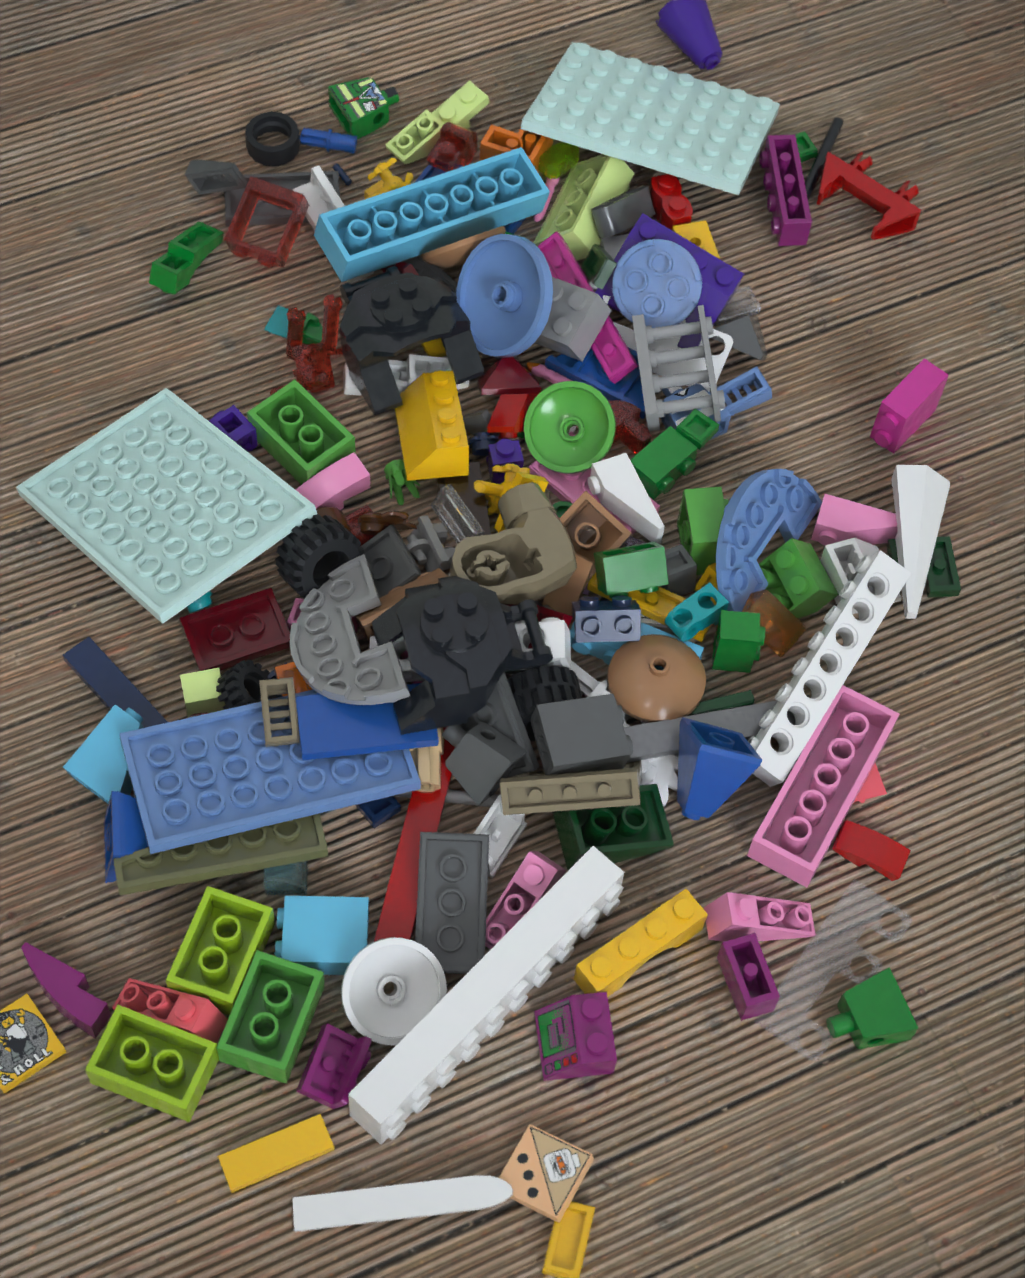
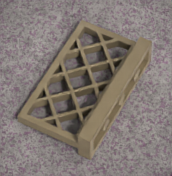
[499,760,642,815]

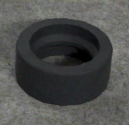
[245,112,300,167]

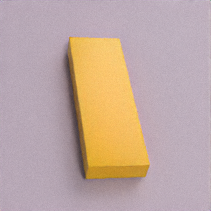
[218,1114,334,1193]

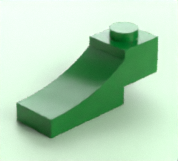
[149,221,224,295]

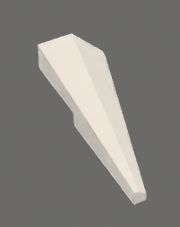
[891,465,950,619]

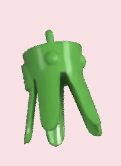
[384,459,420,506]

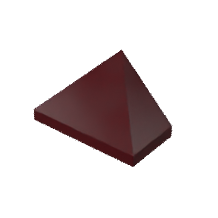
[477,356,541,395]

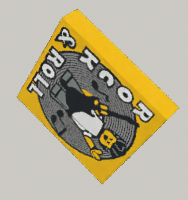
[0,994,66,1094]

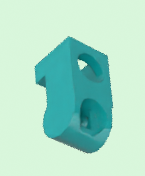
[665,582,729,642]

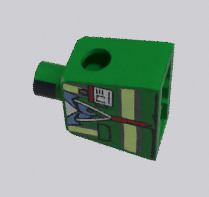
[328,77,399,140]

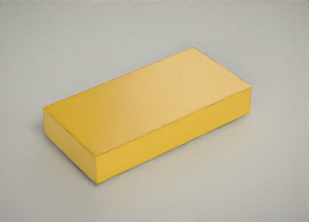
[542,1201,595,1278]

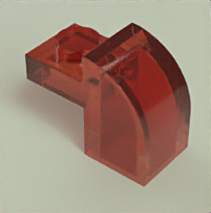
[427,121,478,172]
[608,400,652,455]

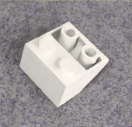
[820,538,902,614]

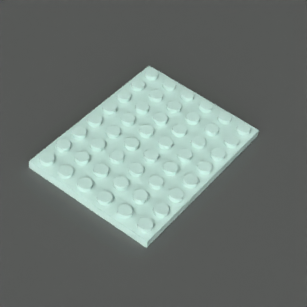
[521,42,780,195]
[16,388,317,624]

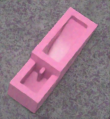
[296,452,370,510]

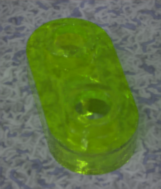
[538,143,580,179]

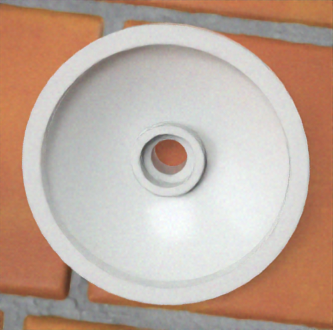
[341,937,447,1045]

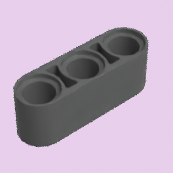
[591,186,656,238]

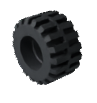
[275,514,365,599]
[507,665,583,741]

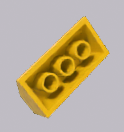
[394,370,469,481]

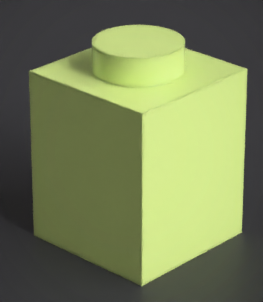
[180,668,226,718]

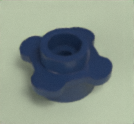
[468,432,499,456]

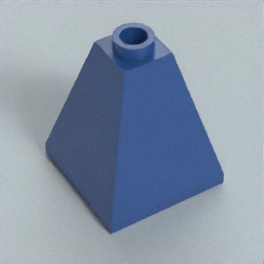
[677,717,762,820]
[104,791,148,883]

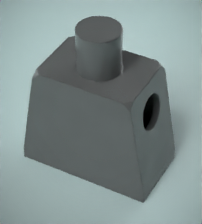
[442,722,527,805]

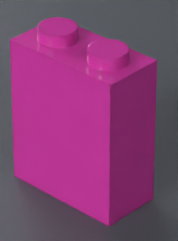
[870,358,949,454]

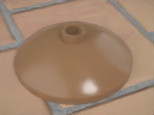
[421,225,506,268]
[607,634,706,723]

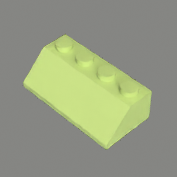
[534,154,635,261]

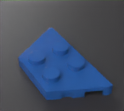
[545,347,646,419]

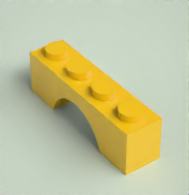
[573,888,708,997]

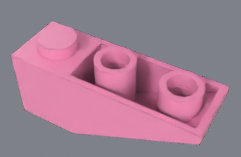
[485,851,566,950]
[704,892,816,942]

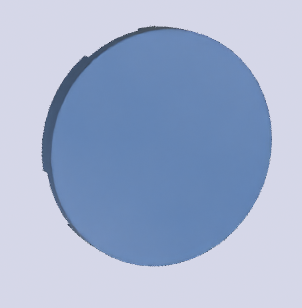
[612,239,702,328]

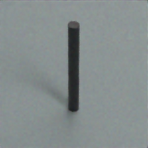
[805,117,843,201]

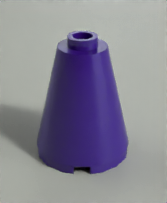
[656,0,723,70]

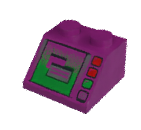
[534,992,617,1081]

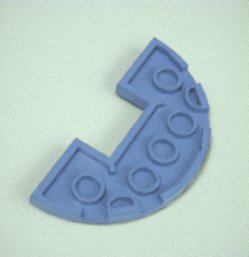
[716,469,822,612]

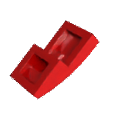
[832,820,911,881]

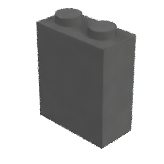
[530,694,633,775]

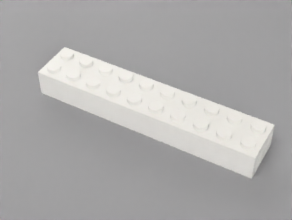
[348,846,625,1145]

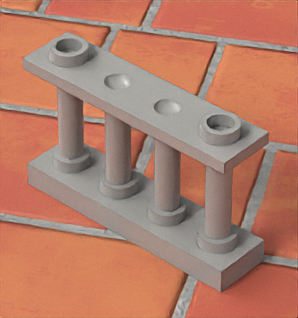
[632,305,726,432]

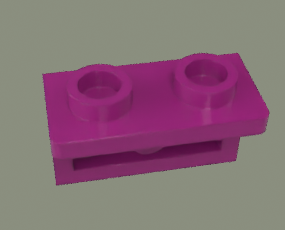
[296,1023,372,1109]

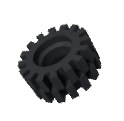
[216,660,278,710]

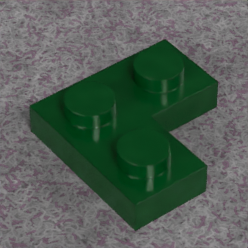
[886,536,961,598]

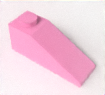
[811,494,898,546]

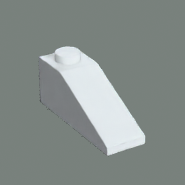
[588,453,665,544]

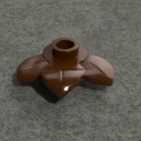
[358,511,417,535]

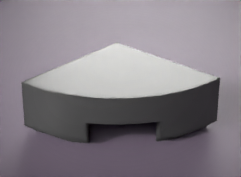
[463,409,499,437]

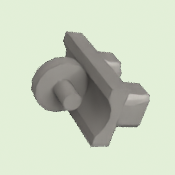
[406,515,456,572]

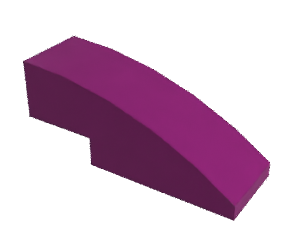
[21,942,111,1039]

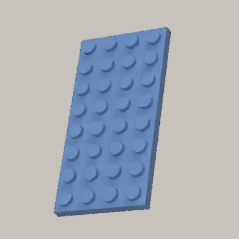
[119,690,421,854]

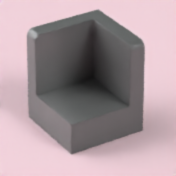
[659,544,697,596]

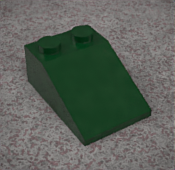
[552,784,674,871]

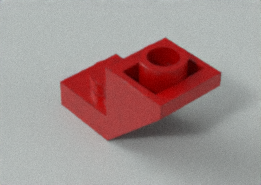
[487,393,539,438]

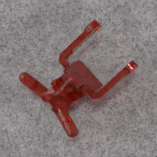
[270,294,344,396]

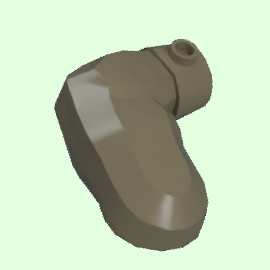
[450,482,577,605]

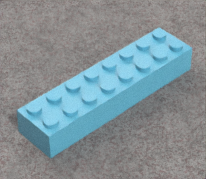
[314,147,550,282]

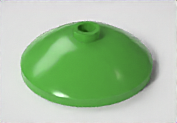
[524,381,616,474]

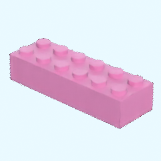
[747,685,900,888]

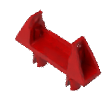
[817,152,921,240]

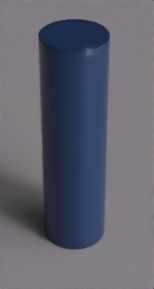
[333,163,352,186]

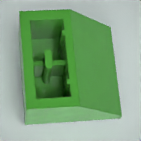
[758,538,839,626]

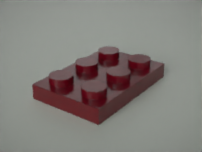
[179,588,290,671]

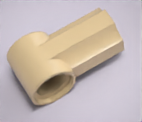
[409,727,444,793]

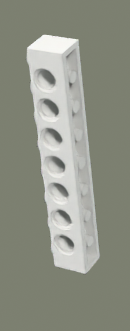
[748,550,911,787]

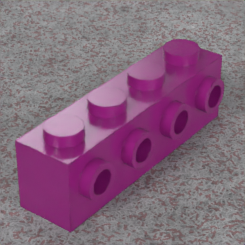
[759,135,812,246]

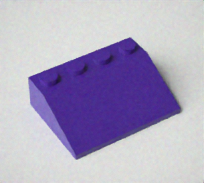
[595,213,744,348]

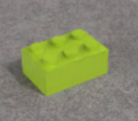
[166,886,275,1016]
[85,1005,219,1123]

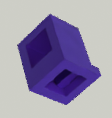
[209,405,258,452]
[486,439,524,484]

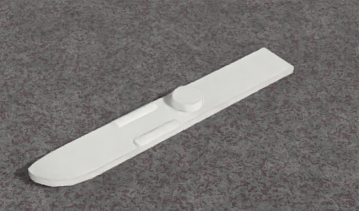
[292,1175,513,1232]

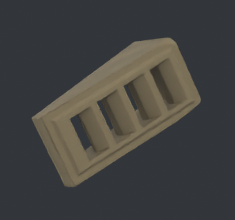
[259,677,300,747]

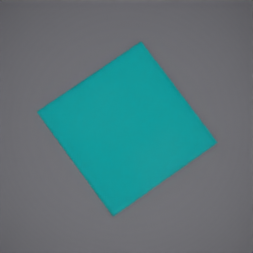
[264,305,306,341]

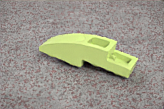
[385,80,490,164]

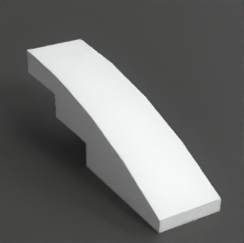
[343,354,469,395]

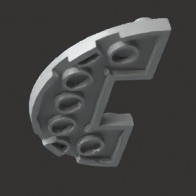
[290,554,410,705]

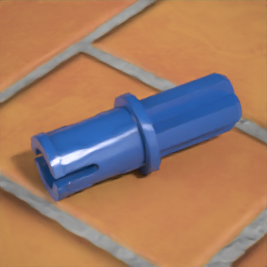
[300,128,358,154]

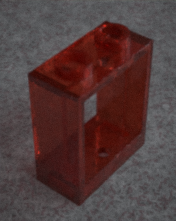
[224,176,309,268]

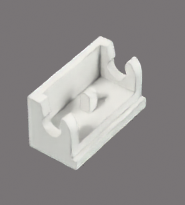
[474,794,527,879]

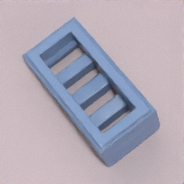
[709,366,773,415]

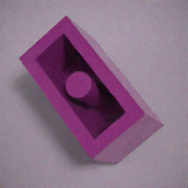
[717,933,780,1021]

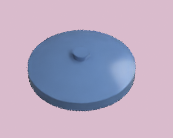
[456,234,553,357]

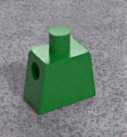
[826,968,918,1049]

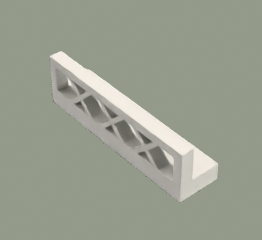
[292,165,374,284]

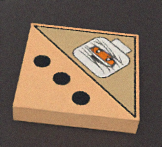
[499,1124,594,1223]

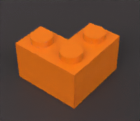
[479,124,553,172]

